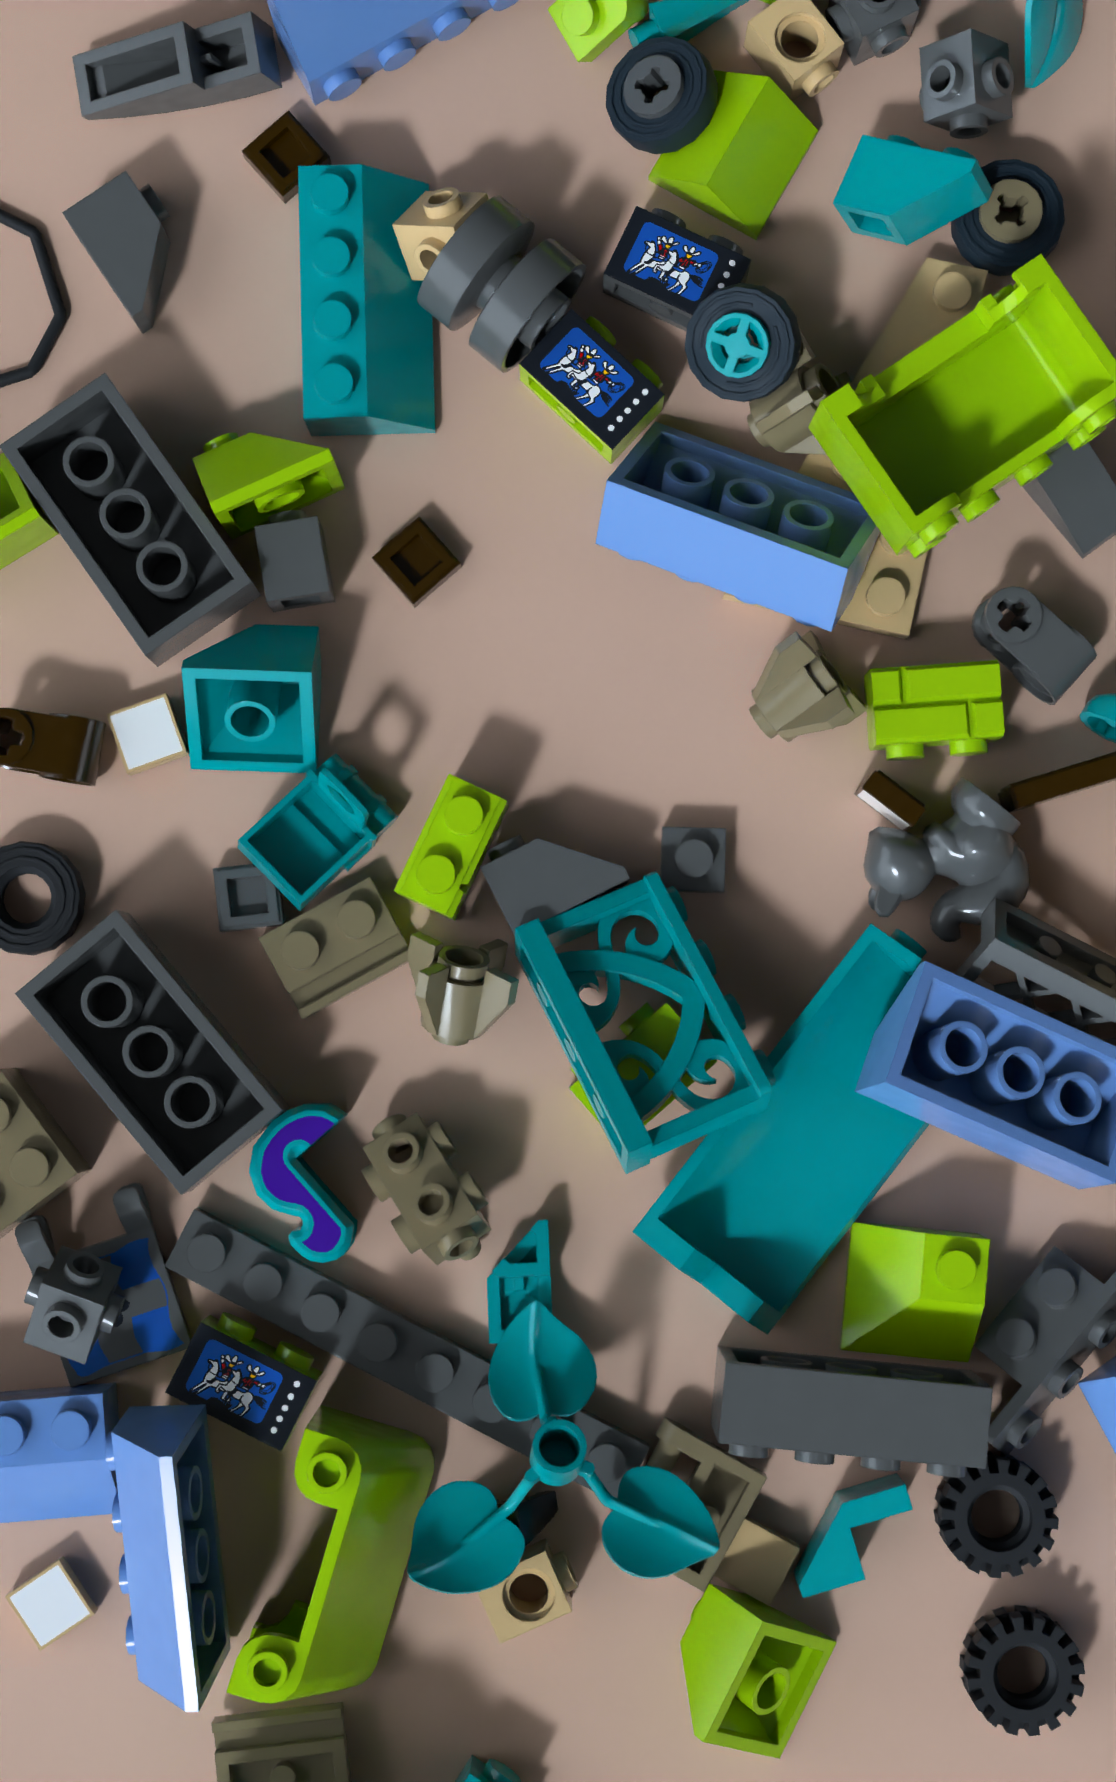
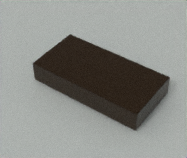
[998,751,1116,813]

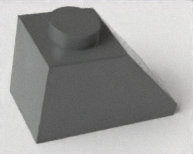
[62,171,171,334]
[480,835,630,936]

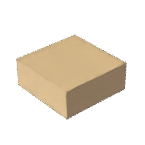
[714,1516,800,1606]

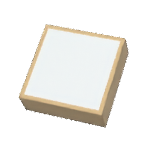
[106,693,189,776]
[5,1556,98,1651]

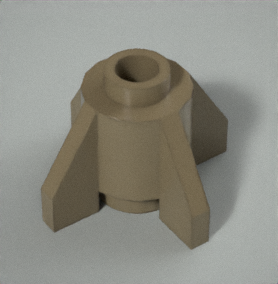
[747,330,852,455]
[749,630,867,742]
[407,931,519,1046]

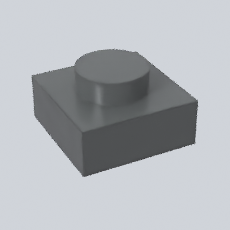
[660,827,726,893]

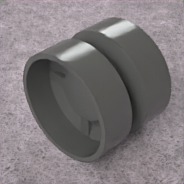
[417,196,586,373]

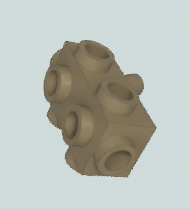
[361,1112,491,1265]

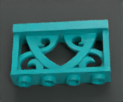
[515,871,776,1174]

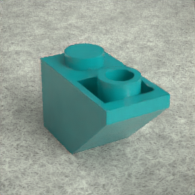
[833,135,993,245]

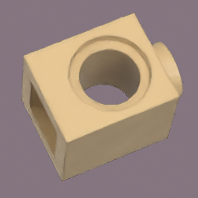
[744,0,845,101]
[477,1538,578,1644]

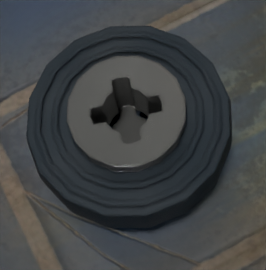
[606,36,718,154]

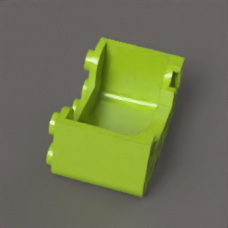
[808,254,1116,559]

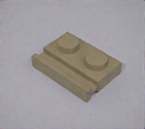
[258,877,409,1019]
[211,1702,352,1782]

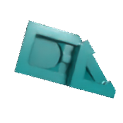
[487,1220,552,1344]

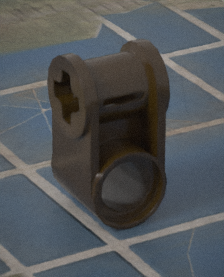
[0,708,106,786]

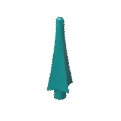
[628,0,750,48]

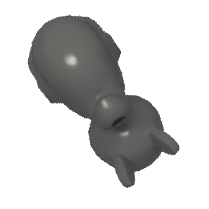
[863,777,1030,942]

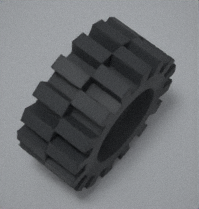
[934,1451,1059,1578]
[959,1605,1085,1736]

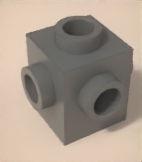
[825,0,921,66]
[919,28,1014,139]
[23,1245,125,1365]

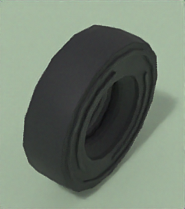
[0,841,86,956]

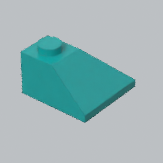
[181,624,322,773]

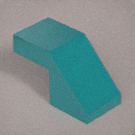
[793,1473,913,1598]

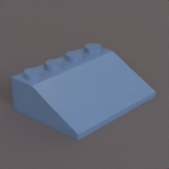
[267,0,519,106]

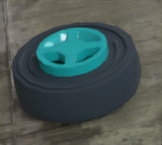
[685,283,802,402]

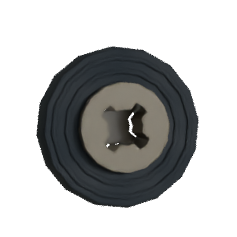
[951,159,1065,276]

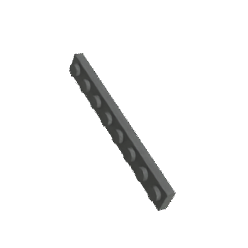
[165,1207,650,1498]

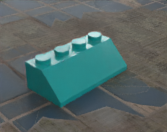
[298,164,436,436]

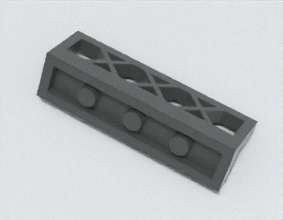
[954,897,1116,1046]

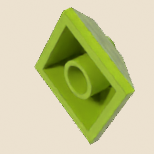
[192,432,346,540]
[840,1221,990,1362]
[680,1583,837,1759]

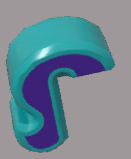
[249,1103,358,1263]

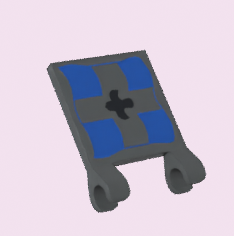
[15,1183,192,1387]

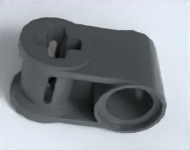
[972,586,1097,705]

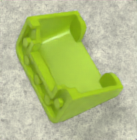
[226,1405,435,1704]

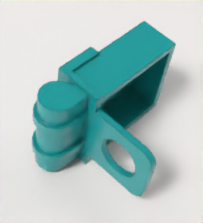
[238,753,399,911]

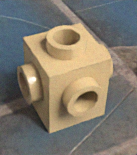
[392,187,489,281]

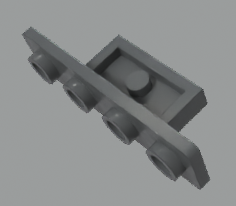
[974,1246,1116,1455]

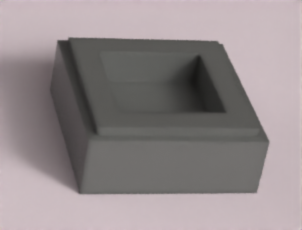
[213,864,285,932]

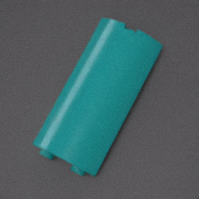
[632,923,929,1335]

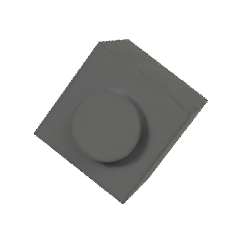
[254,510,335,612]

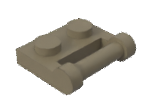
[645,1417,767,1592]

